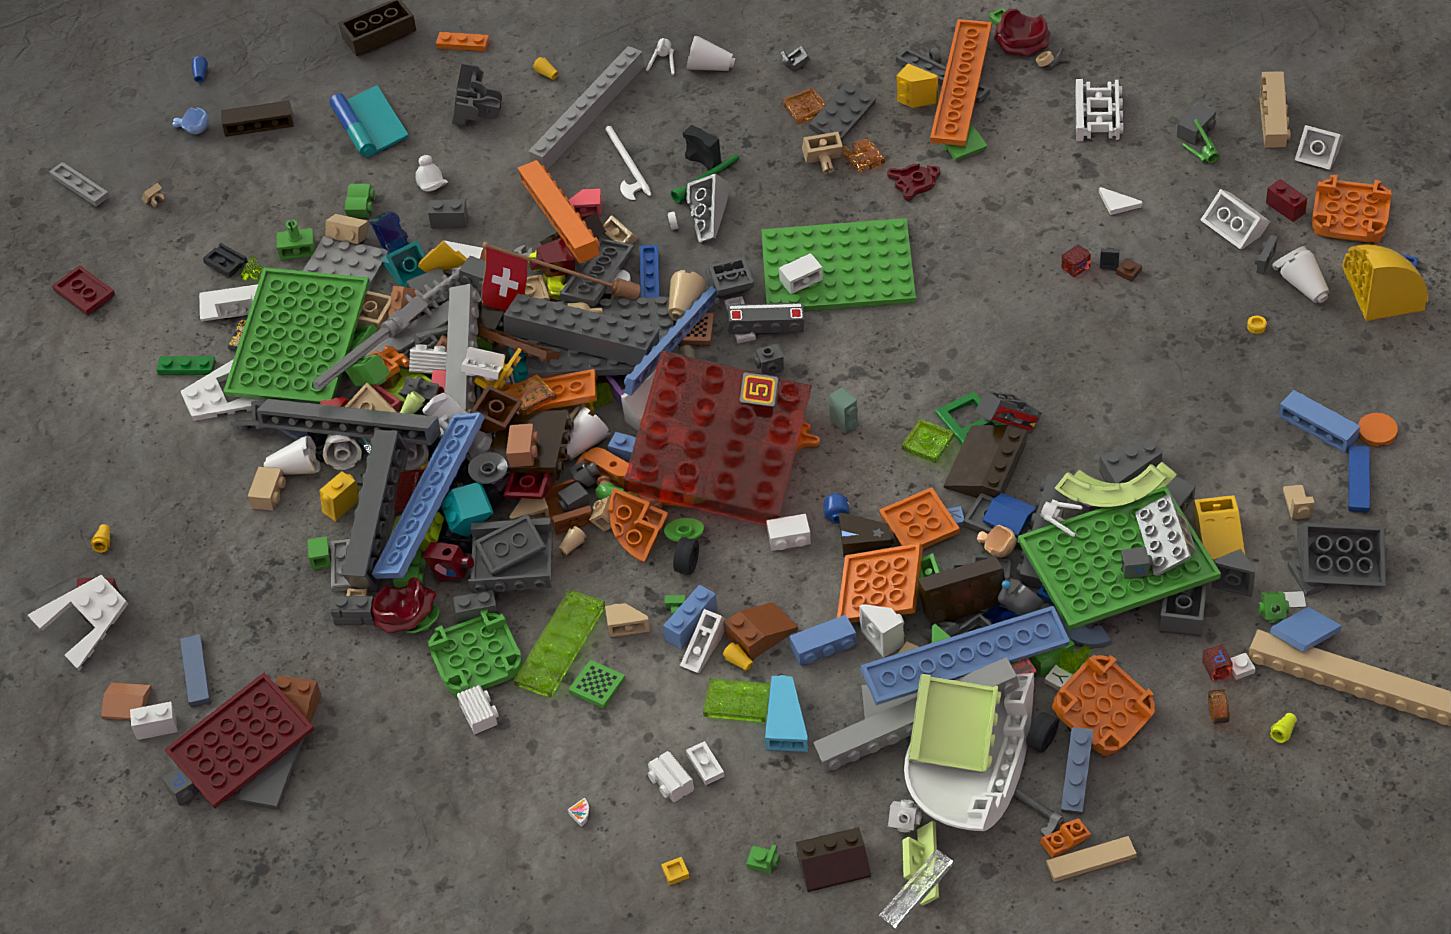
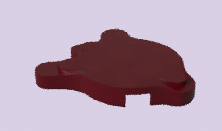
[887,163,940,200]

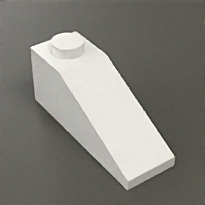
[680,609,727,673]

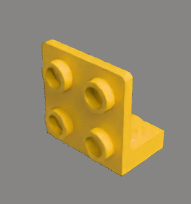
[474,348,522,390]

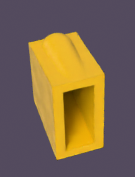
[319,471,360,522]

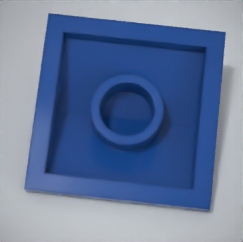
[983,493,1037,537]

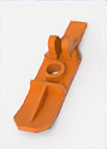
[584,447,644,485]

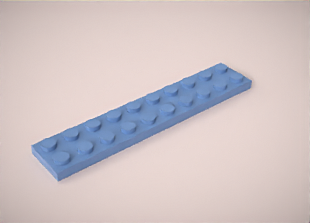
[371,412,485,579]
[860,606,1070,705]

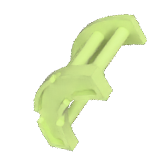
[1055,462,1178,507]

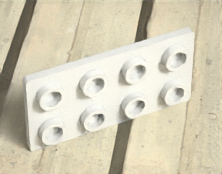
[199,284,258,321]

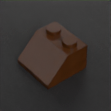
[470,385,523,433]

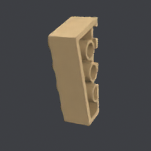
[1259,72,1291,148]

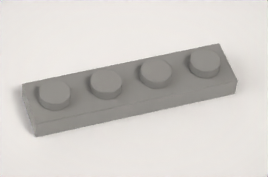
[49,162,109,207]

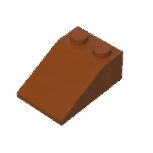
[724,602,798,660]
[275,675,321,746]

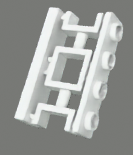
[1075,79,1123,141]

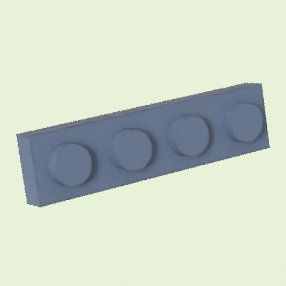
[1061,727,1093,814]

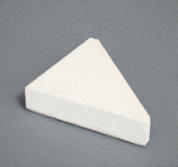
[1099,187,1142,215]

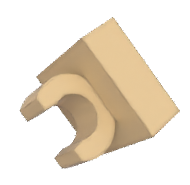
[142,183,165,207]

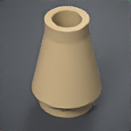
[558,526,586,556]

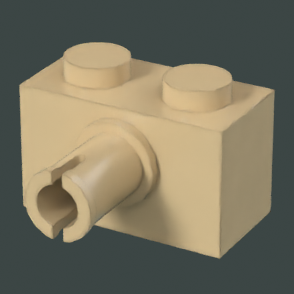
[802,132,843,174]

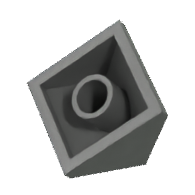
[1212,549,1256,597]

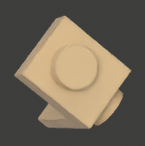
[1283,485,1314,520]

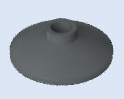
[468,452,508,484]

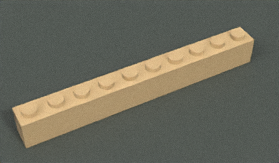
[1249,630,1451,726]

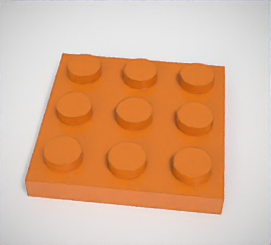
[879,487,960,549]

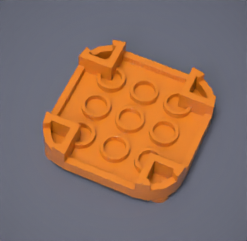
[1312,175,1392,243]
[1052,654,1156,757]

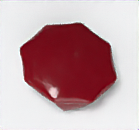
[994,9,1050,56]
[372,577,436,634]

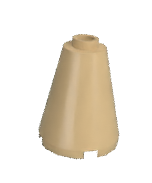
[668,270,706,321]

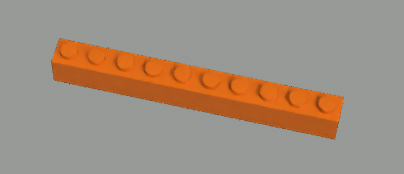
[518,160,600,264]

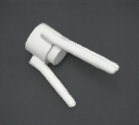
[646,38,675,75]
[1040,500,1083,537]

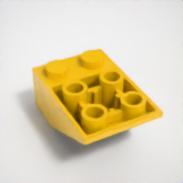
[1193,495,1245,561]

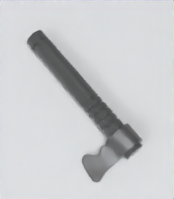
[1013,788,1064,836]

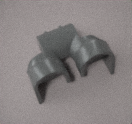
[452,62,502,126]

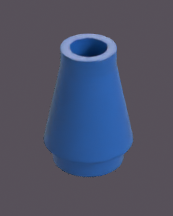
[191,56,208,82]

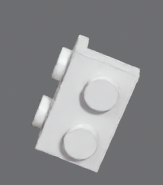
[460,347,505,380]

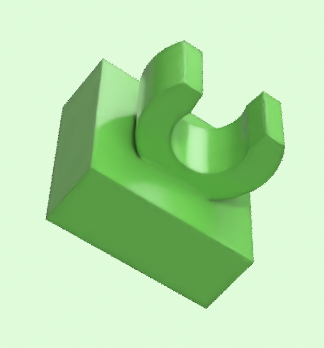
[665,595,686,615]

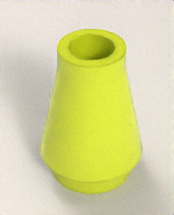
[1270,713,1297,743]

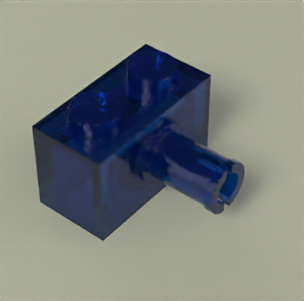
[369,211,409,253]

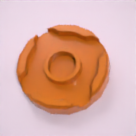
[1358,413,1398,447]

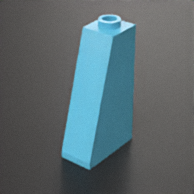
[765,675,808,752]

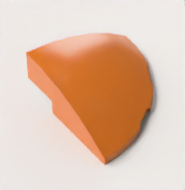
[609,488,668,563]

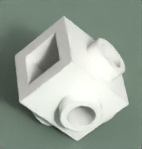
[888,800,922,832]

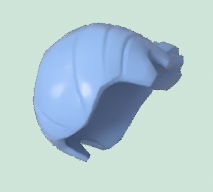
[173,107,209,134]

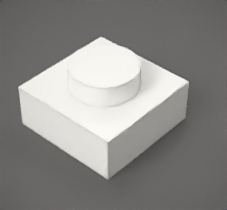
[1226,653,1255,680]

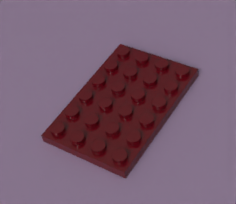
[164,672,315,809]

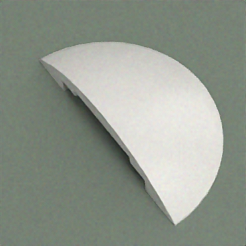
[904,673,1034,831]

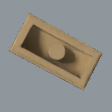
[603,215,639,244]

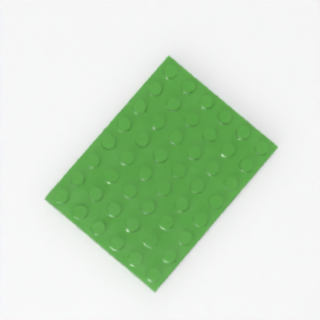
[761,218,916,311]
[223,268,370,404]
[1018,486,1221,630]

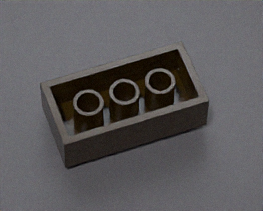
[339,0,417,57]
[918,556,1005,625]

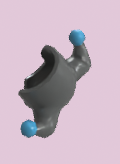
[998,580,1044,617]

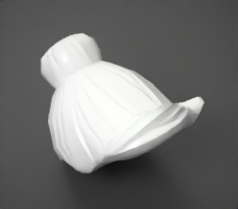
[416,155,448,192]

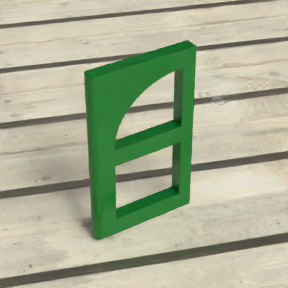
[935,391,1003,445]

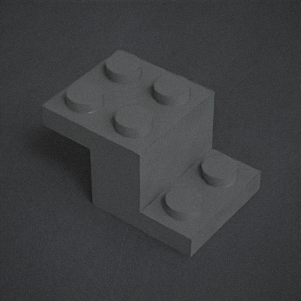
[705,257,754,298]

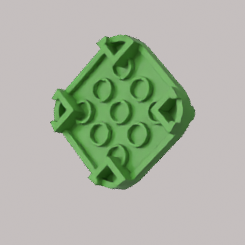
[428,609,523,698]

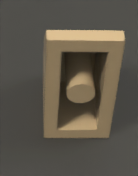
[509,498,550,520]
[605,603,650,637]

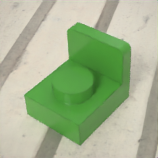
[746,845,780,874]

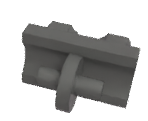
[400,377,439,403]

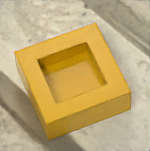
[661,857,690,886]

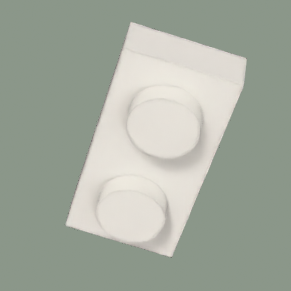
[686,741,725,785]

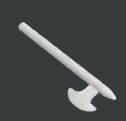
[605,126,651,200]

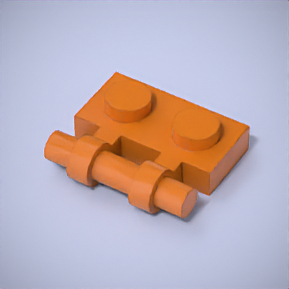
[368,345,410,379]

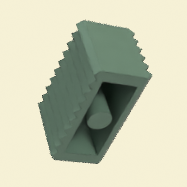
[828,387,859,434]

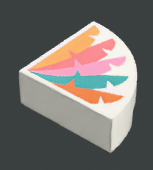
[568,798,589,827]

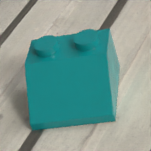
[381,240,427,287]
[441,483,494,537]

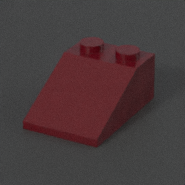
[504,472,556,499]

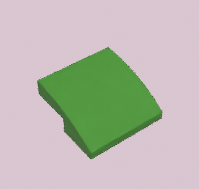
[942,124,987,162]

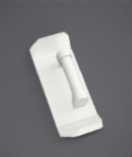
[422,393,492,459]

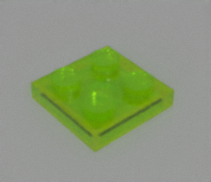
[901,419,954,463]

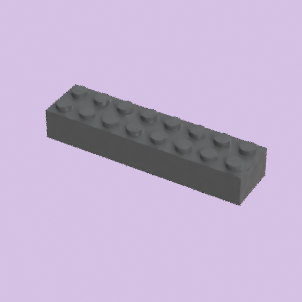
[504,294,660,366]
[341,430,410,592]

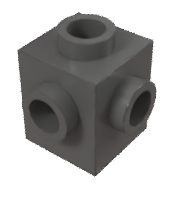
[754,344,784,375]

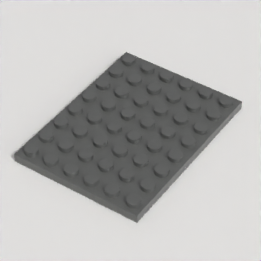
[524,297,681,379]

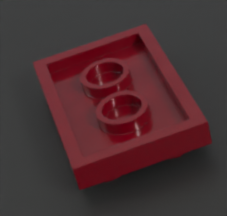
[52,265,115,316]

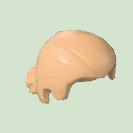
[977,525,1016,558]

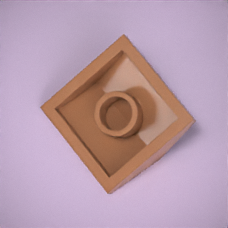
[101,683,152,720]

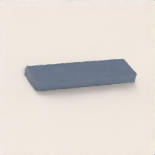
[180,634,210,707]

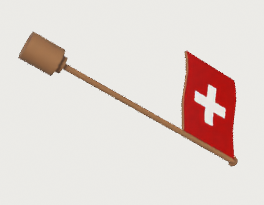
[481,242,640,311]

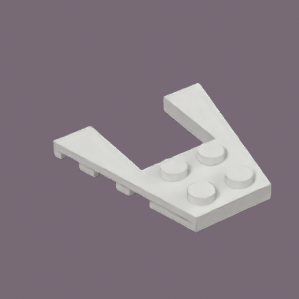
[181,359,266,421]
[28,575,128,671]

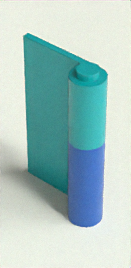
[329,85,409,157]

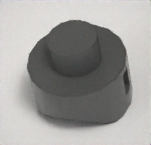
[570,460,600,489]

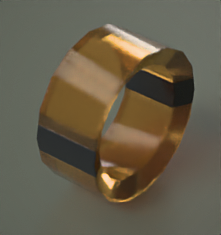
[1208,689,1230,724]

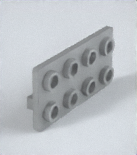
[1135,494,1196,576]

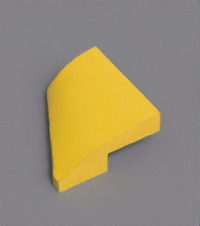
[418,241,467,272]

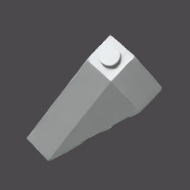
[687,173,729,243]

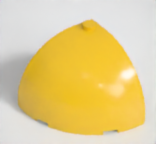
[1342,245,1428,321]

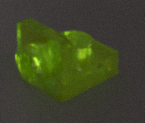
[1058,645,1092,675]

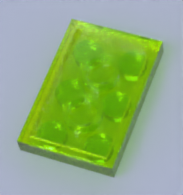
[703,678,771,722]

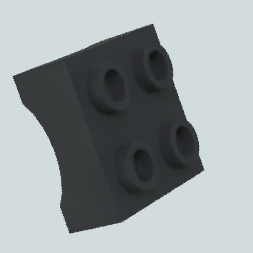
[683,125,721,171]

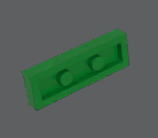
[157,356,216,375]

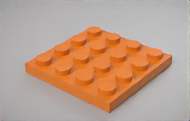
[837,543,923,623]

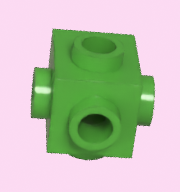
[1258,591,1289,623]

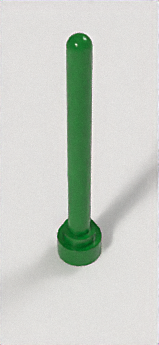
[670,154,739,203]

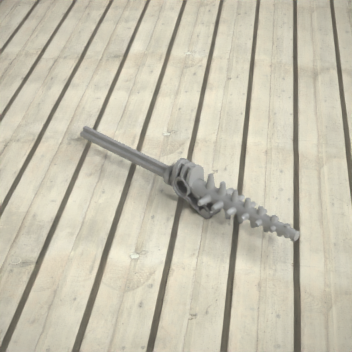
[312,267,461,390]

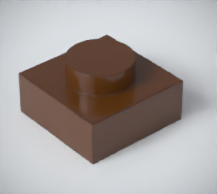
[1116,258,1142,282]

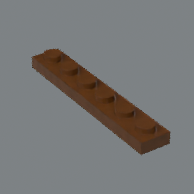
[476,324,560,362]

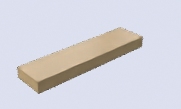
[1046,836,1137,882]

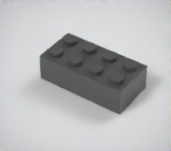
[1160,583,1207,635]

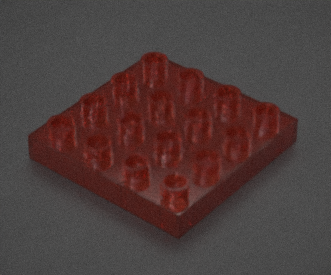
[623,350,812,525]

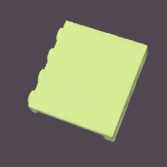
[908,674,1001,772]

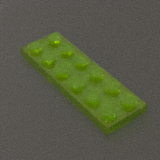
[514,589,606,698]

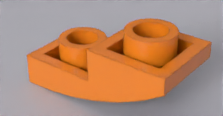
[1040,818,1091,858]

